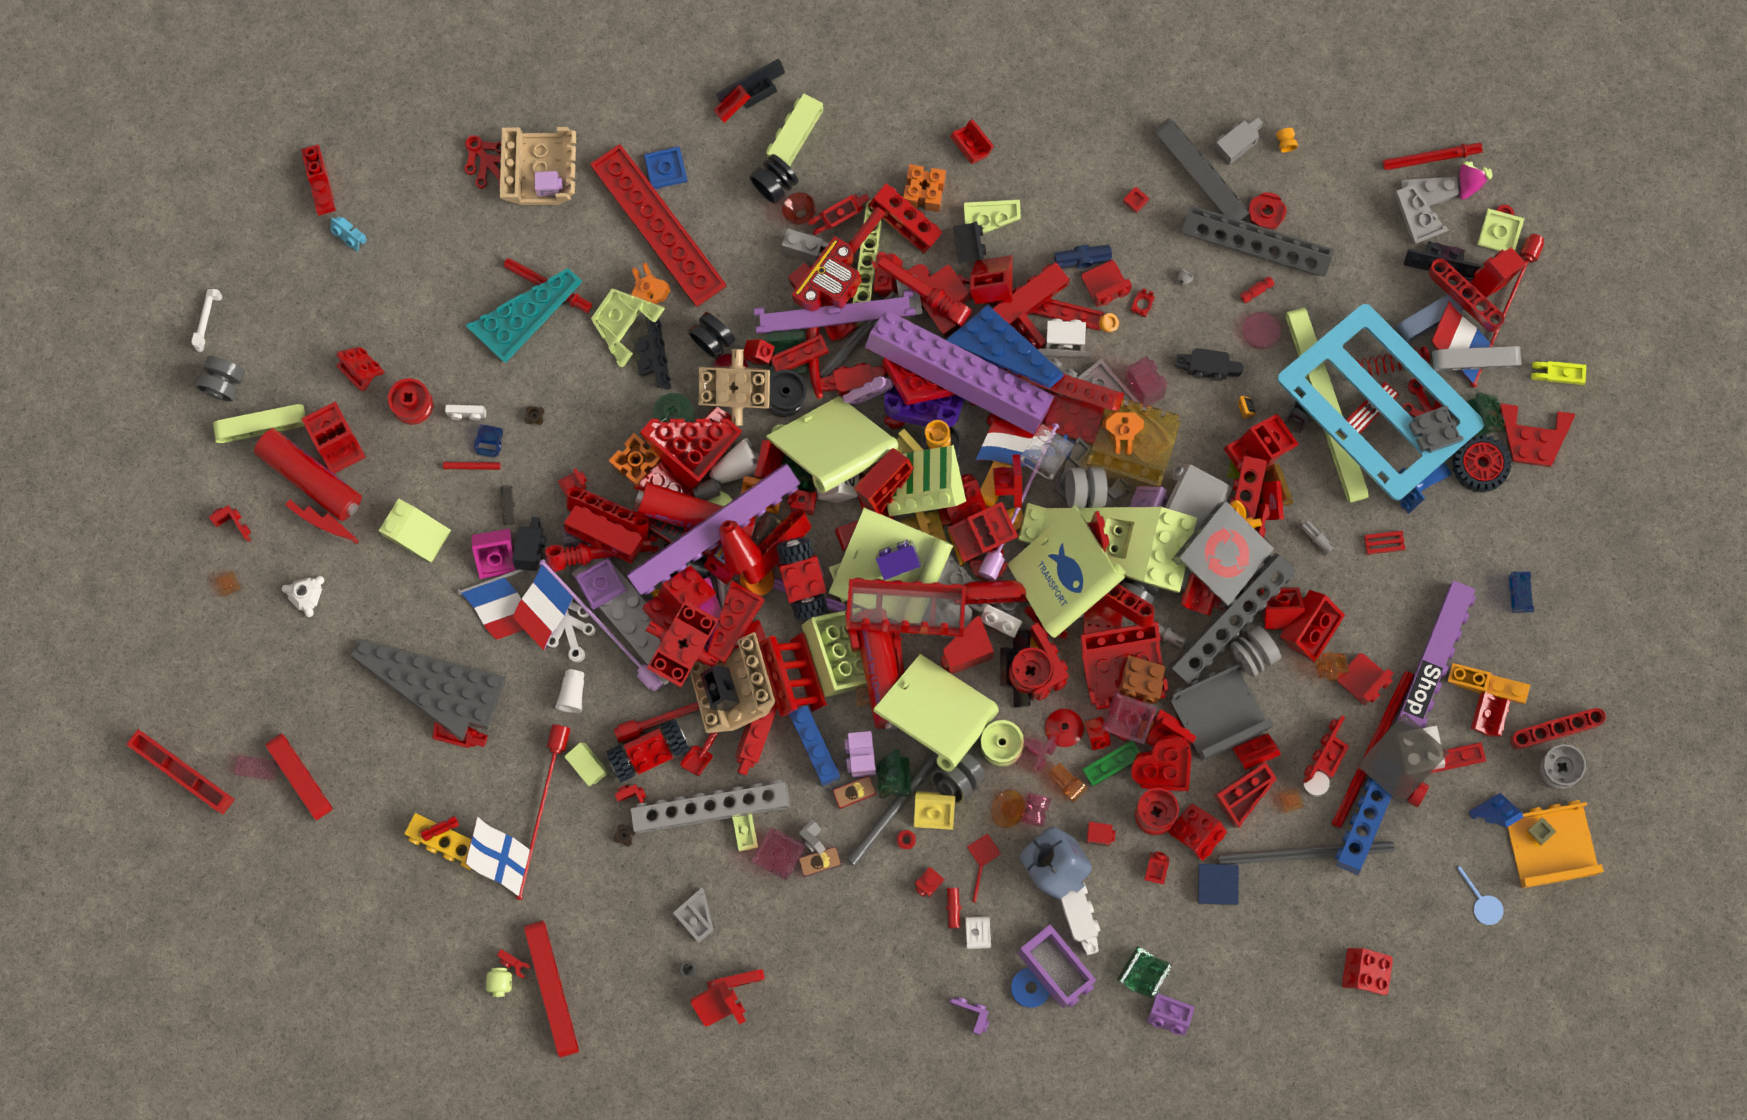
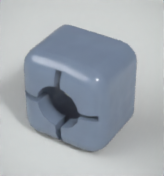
[1020,827,1092,899]

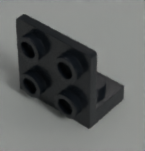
[953,221,986,263]

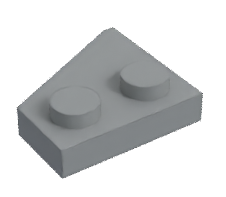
[673,888,714,943]

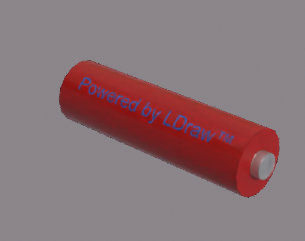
[254,428,362,521]
[635,482,756,538]
[854,609,900,731]

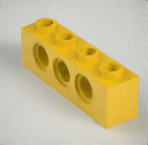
[405,813,472,870]

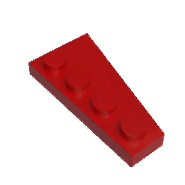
[708,580,765,665]

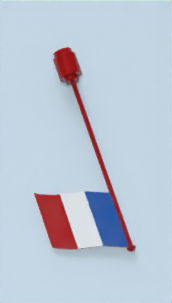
[1431,234,1544,388]

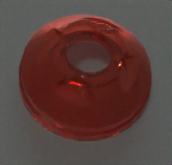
[782,192,816,225]

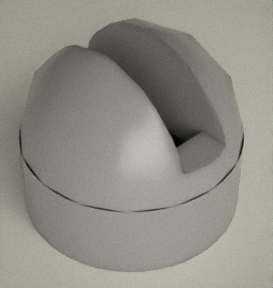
[1177,269,1194,285]

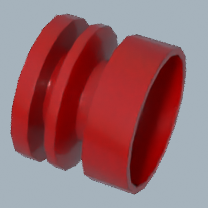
[1009,648,1053,694]
[1134,788,1179,836]

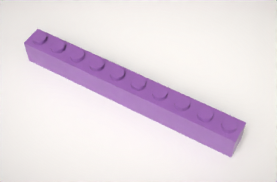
[626,464,800,595]

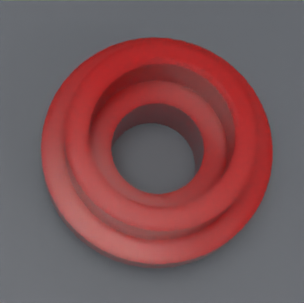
[896,830,916,850]

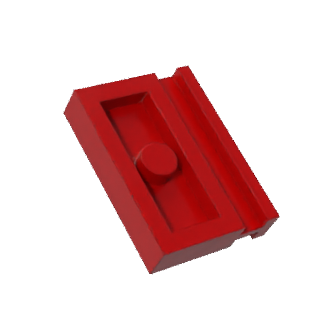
[1233,733,1281,770]

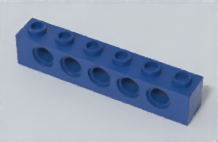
[1335,757,1404,875]

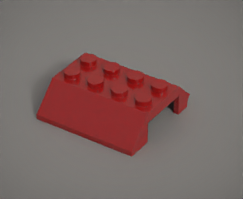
[1080,621,1168,710]

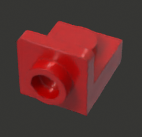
[824,323,858,341]
[557,468,587,496]
[1144,851,1169,885]
[914,867,945,898]

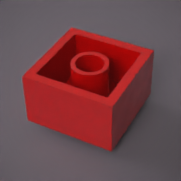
[1470,247,1527,298]

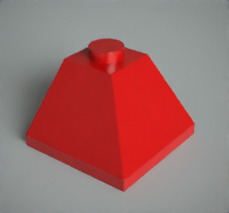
[1261,587,1305,630]

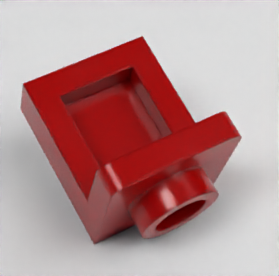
[1084,716,1111,751]
[615,784,647,803]

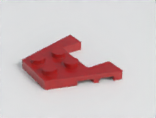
[1499,403,1575,467]

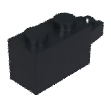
[512,517,546,571]

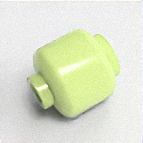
[486,968,512,997]

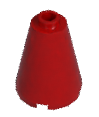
[719,520,762,575]

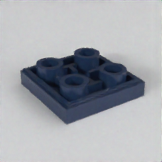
[1198,864,1239,905]

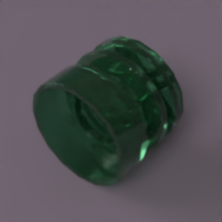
[653,393,695,422]

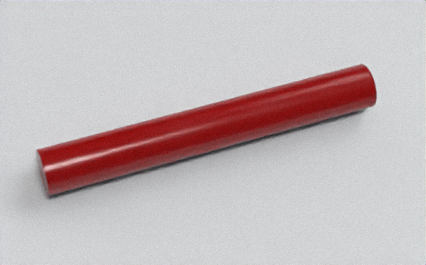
[443,462,501,470]

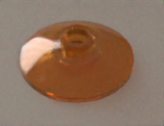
[991,789,1026,828]

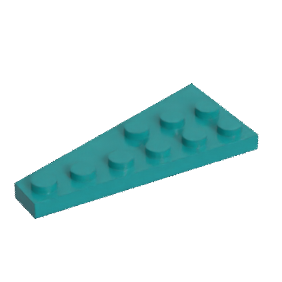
[465,268,583,363]

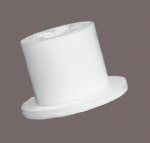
[1304,771,1329,797]

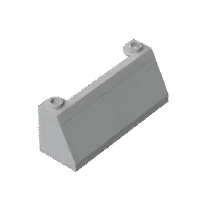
[1165,463,1233,589]

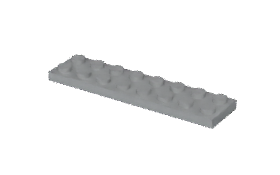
[571,557,683,685]

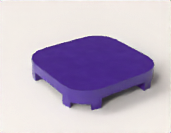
[884,385,964,428]

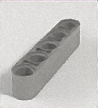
[1432,346,1522,371]

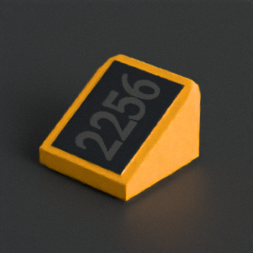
[1238,396,1257,419]

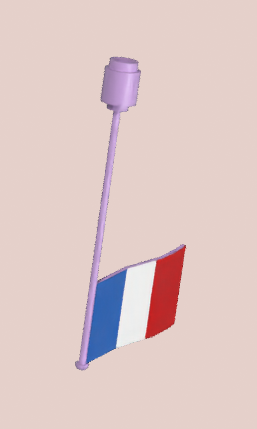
[513,559,663,692]

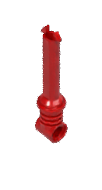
[872,252,972,327]
[545,535,658,572]

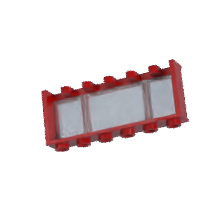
[846,578,966,637]

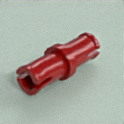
[946,888,962,928]

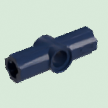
[1054,244,1112,269]

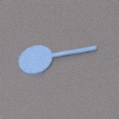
[1457,866,1503,925]

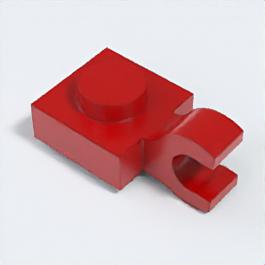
[497,949,531,978]

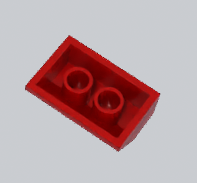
[1280,590,1345,663]

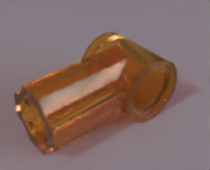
[1048,763,1088,803]

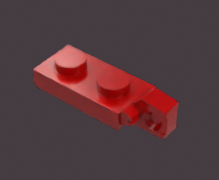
[432,722,488,748]

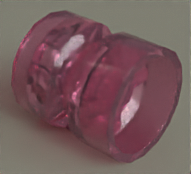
[1019,793,1051,827]

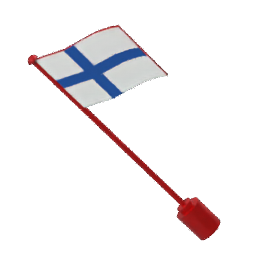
[466,724,571,900]

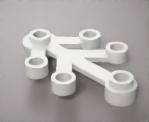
[547,602,595,663]

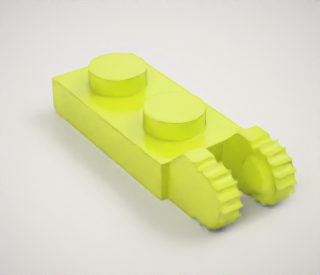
[1531,361,1586,385]

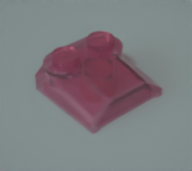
[752,827,806,880]

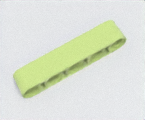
[213,404,306,443]

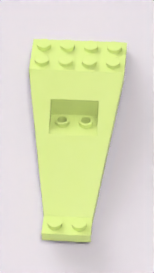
[1017,503,1197,593]

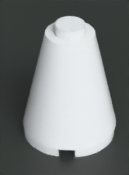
[709,438,759,484]

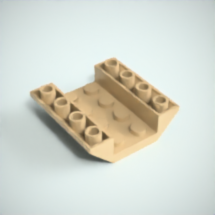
[690,632,775,733]

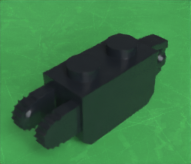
[1175,348,1244,381]

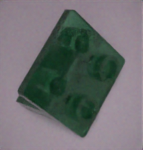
[1466,392,1505,436]
[876,749,911,799]

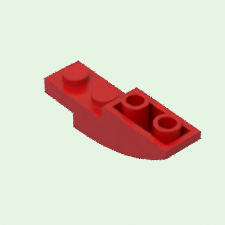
[301,144,336,216]

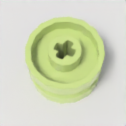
[980,720,1024,767]

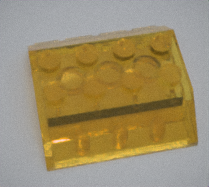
[1086,398,1181,487]

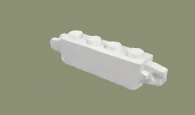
[1053,868,1100,956]

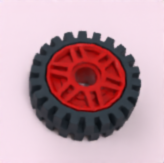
[1452,435,1512,493]

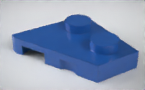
[1469,793,1524,827]

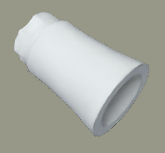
[555,669,584,713]

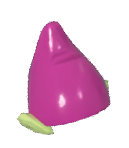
[1459,161,1493,200]

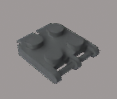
[1409,406,1464,453]

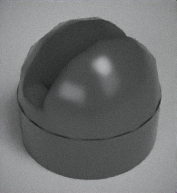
[680,961,697,977]

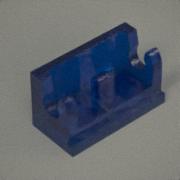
[1508,571,1534,613]

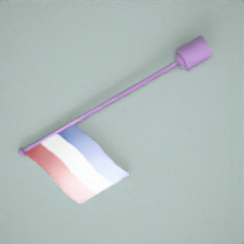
[975,419,1059,581]

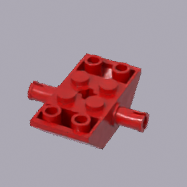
[645,600,719,688]

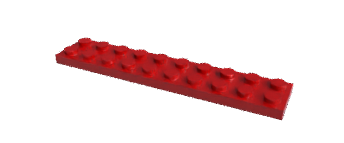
[590,144,727,308]

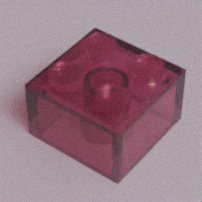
[1125,356,1167,409]
[1102,692,1157,744]

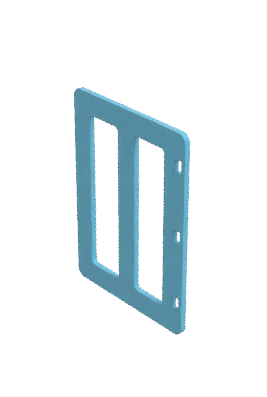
[1277,304,1485,501]

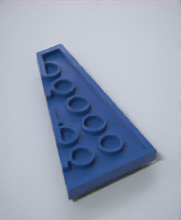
[946,305,1064,389]

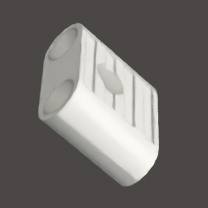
[966,916,991,949]

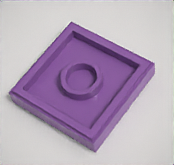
[575,558,627,610]

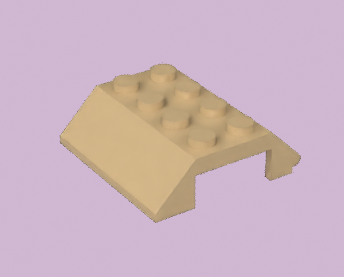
[500,127,576,205]

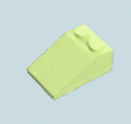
[379,498,451,563]

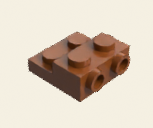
[1119,655,1165,704]

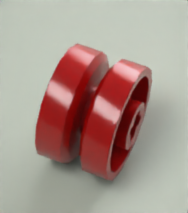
[388,378,434,425]

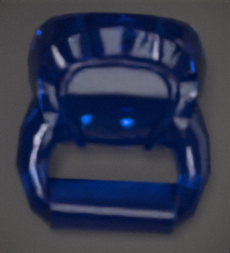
[474,424,503,458]

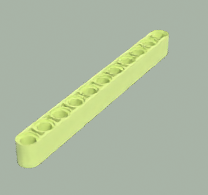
[1286,307,1368,503]

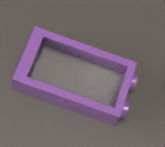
[1017,925,1096,1009]

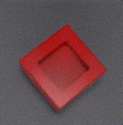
[1123,186,1149,214]

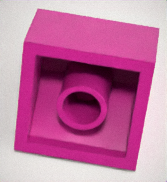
[472,528,517,579]

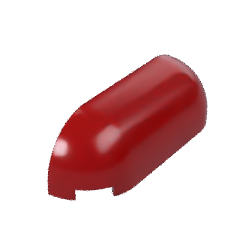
[953,580,1029,605]

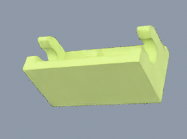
[564,742,610,786]

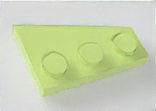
[964,200,1021,234]

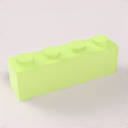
[766,93,823,166]

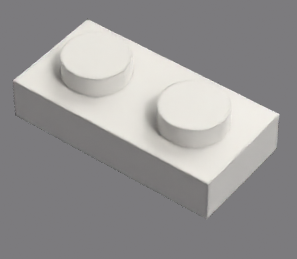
[445,405,486,421]

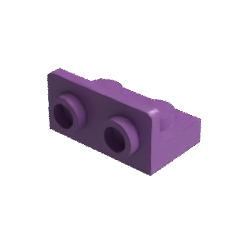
[1147,993,1195,1036]

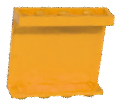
[1507,800,1604,888]

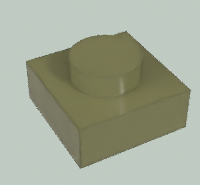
[1527,817,1556,846]

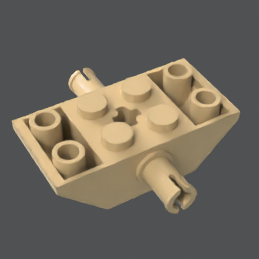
[699,349,770,426]

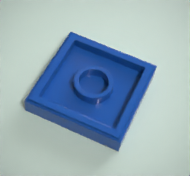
[643,146,688,189]

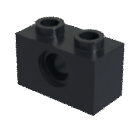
[700,665,740,712]

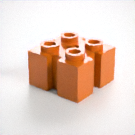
[903,164,946,212]
[609,433,662,486]

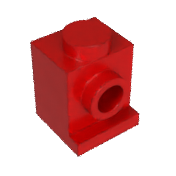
[788,490,817,516]

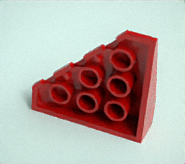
[640,419,742,490]

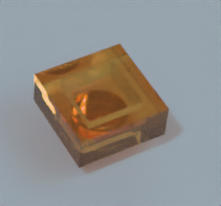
[215,571,242,597]
[1279,788,1304,813]

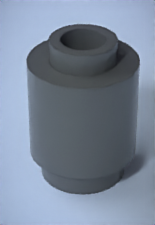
[693,478,723,501]

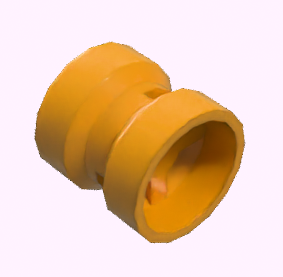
[1276,128,1298,153]

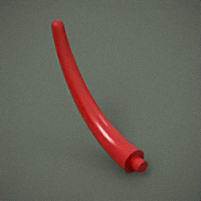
[806,327,823,399]

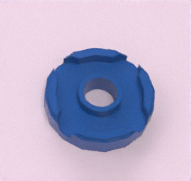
[1011,968,1050,1008]

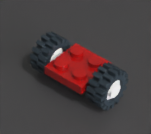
[776,537,828,620]
[606,719,690,783]

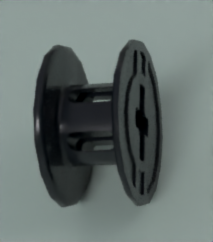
[1284,392,1310,433]

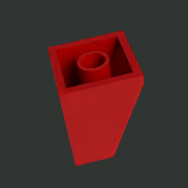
[941,616,994,674]

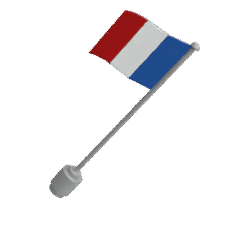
[457,544,593,640]

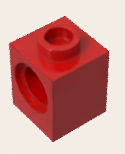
[743,339,774,365]

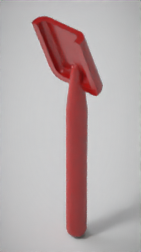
[680,732,720,776]

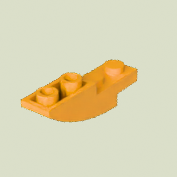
[1448,663,1530,705]

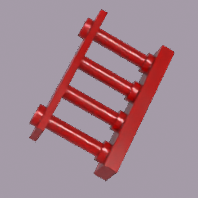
[759,633,827,716]

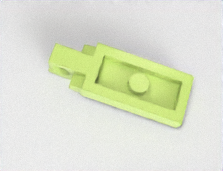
[732,814,758,852]

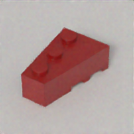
[853,448,914,516]
[1213,762,1277,828]

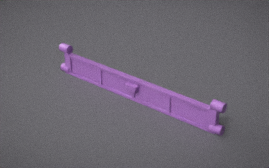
[754,290,916,334]

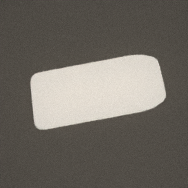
[1037,349,1091,358]

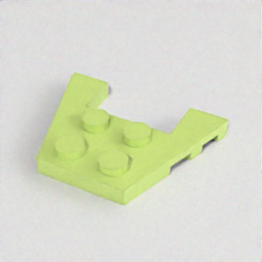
[591,289,665,367]

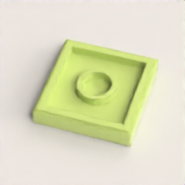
[1477,209,1524,251]

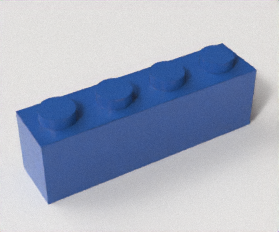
[789,705,840,786]

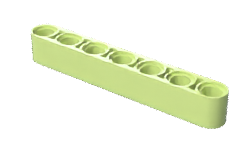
[853,201,882,327]

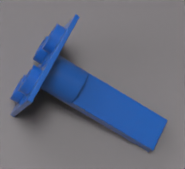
[1398,462,1452,514]

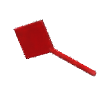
[967,833,1001,903]

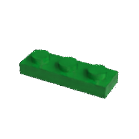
[1082,740,1140,787]

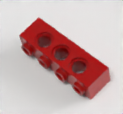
[868,183,943,254]

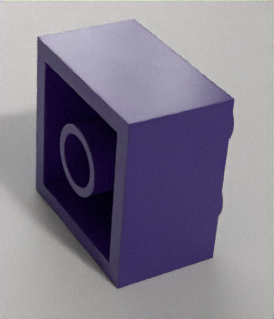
[876,539,921,580]

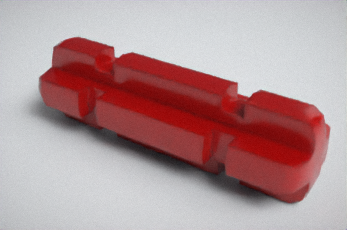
[1240,276,1274,303]
[421,816,459,841]

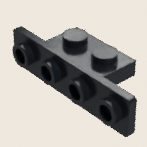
[716,59,785,109]
[1404,241,1482,281]
[634,317,671,390]
[1000,630,1031,708]

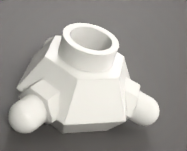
[282,576,324,617]

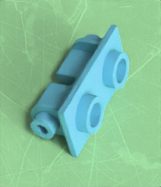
[330,217,367,252]

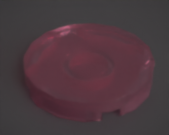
[1243,312,1281,349]

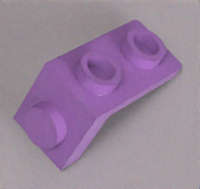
[950,996,990,1036]

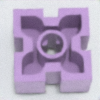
[844,731,876,778]

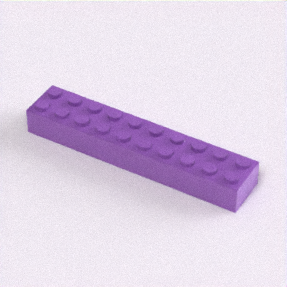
[865,310,1054,434]

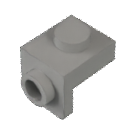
[799,820,826,855]

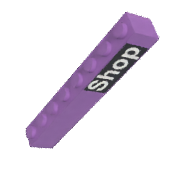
[1395,580,1476,730]

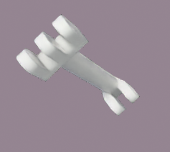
[192,289,222,352]

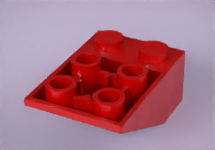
[970,255,1013,304]

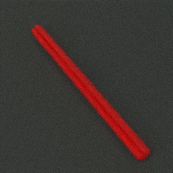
[1332,671,1414,828]

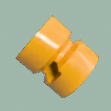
[925,420,951,449]

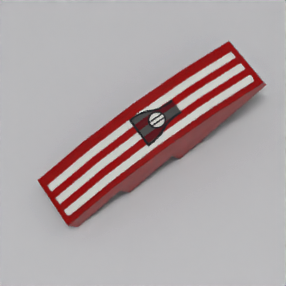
[1338,382,1399,438]
[285,499,359,544]

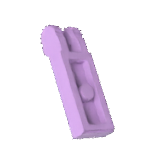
[843,376,894,405]

